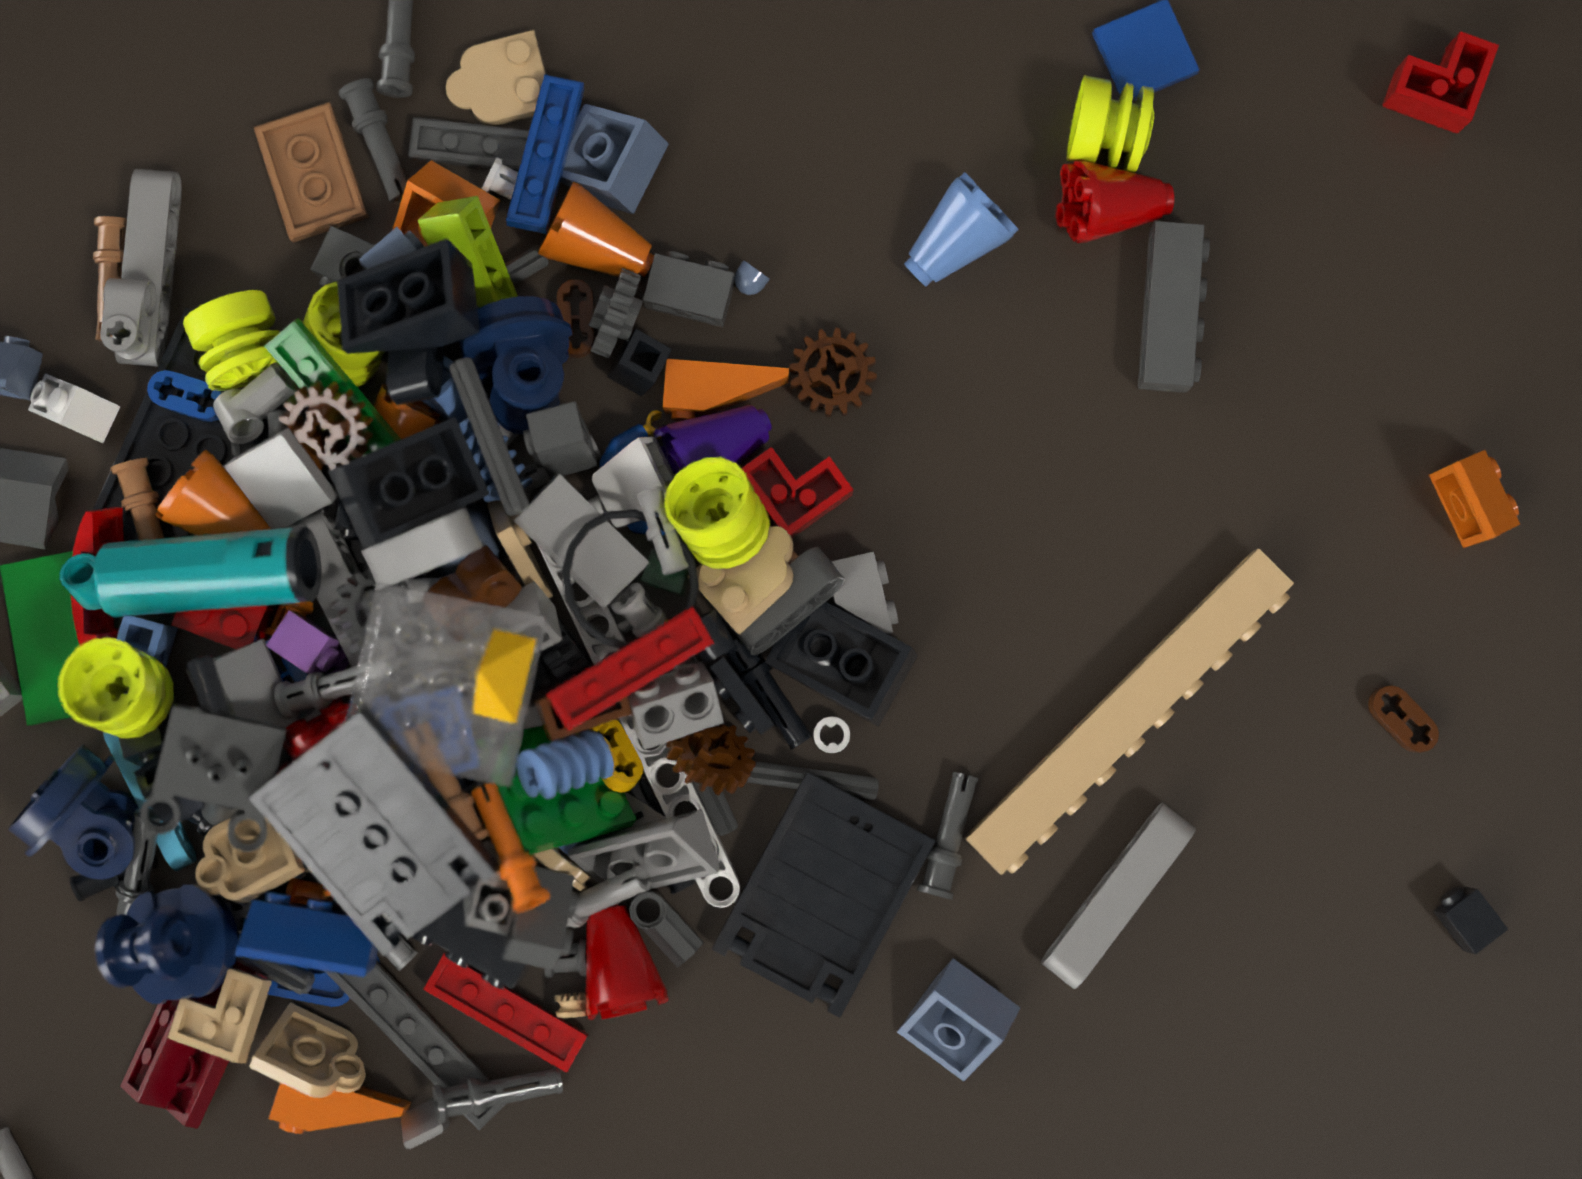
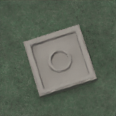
[224,428,339,529]

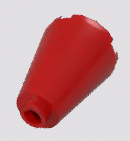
[586,903,669,1020]

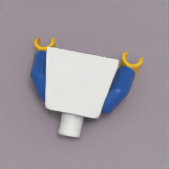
[587,410,675,536]

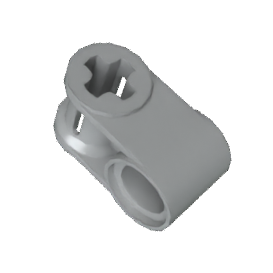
[100,278,157,361]

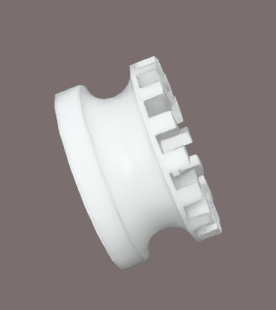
[813,716,850,753]

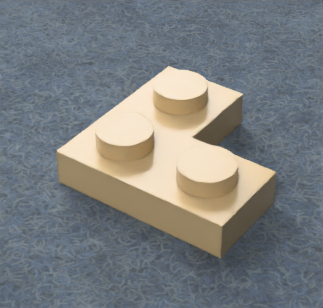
[168,968,272,1063]

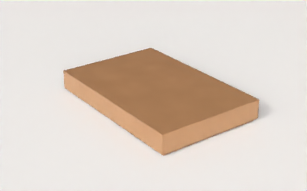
[253,102,369,243]

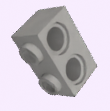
[627,662,724,750]

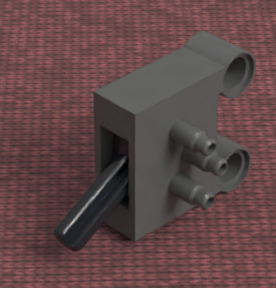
[140,656,286,852]

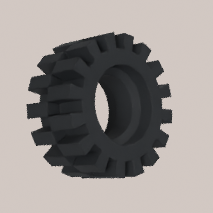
[538,617,594,684]

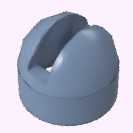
[735,260,770,295]

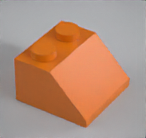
[392,160,500,247]
[1429,450,1520,548]

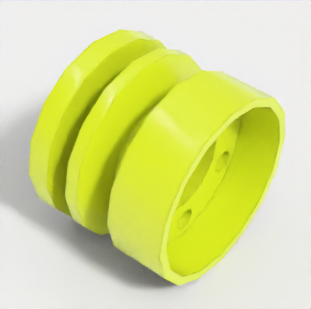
[1067,75,1155,173]
[303,281,385,387]
[183,290,281,391]
[664,458,770,569]
[59,638,173,739]

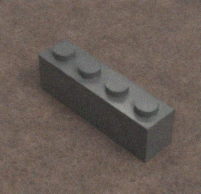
[1138,221,1210,393]

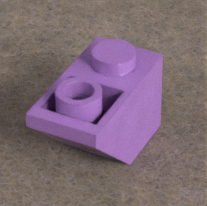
[266,611,349,675]

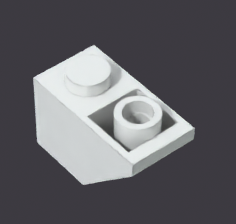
[28,374,121,443]

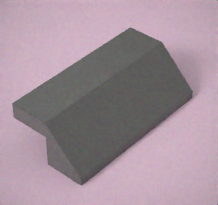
[0,448,69,549]

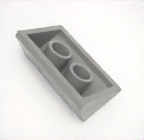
[514,474,649,609]
[186,638,300,771]
[568,809,719,889]

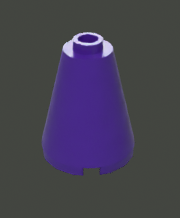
[654,405,772,476]

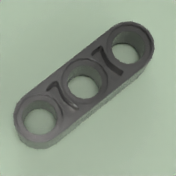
[727,547,845,655]

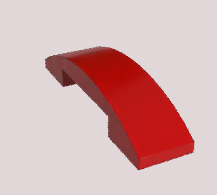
[71,507,124,646]

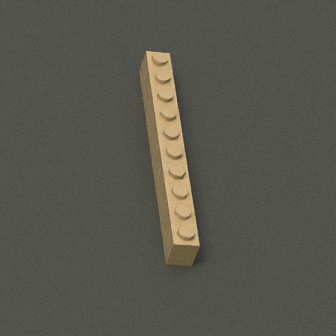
[963,549,1294,875]

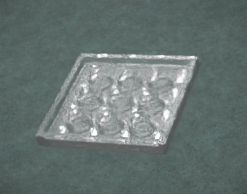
[347,582,547,787]

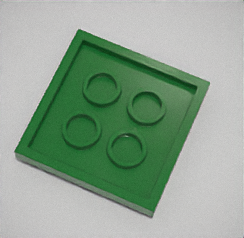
[476,726,637,855]

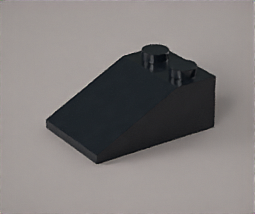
[337,238,480,354]
[765,602,918,727]

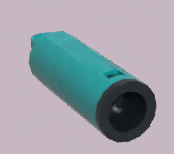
[60,527,322,617]

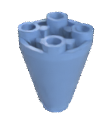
[904,172,1019,287]

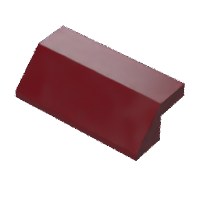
[120,961,267,1129]

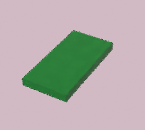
[0,551,80,726]

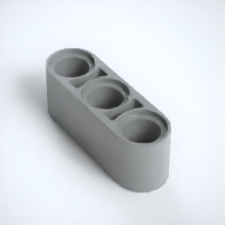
[361,507,483,589]

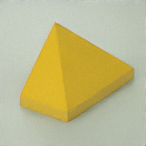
[473,629,537,724]

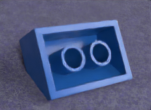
[235,891,384,977]

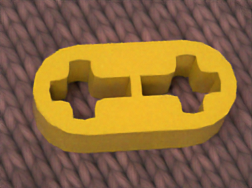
[589,720,643,793]

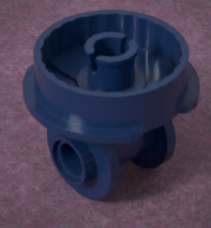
[458,296,572,435]
[8,745,139,879]
[96,884,238,1004]

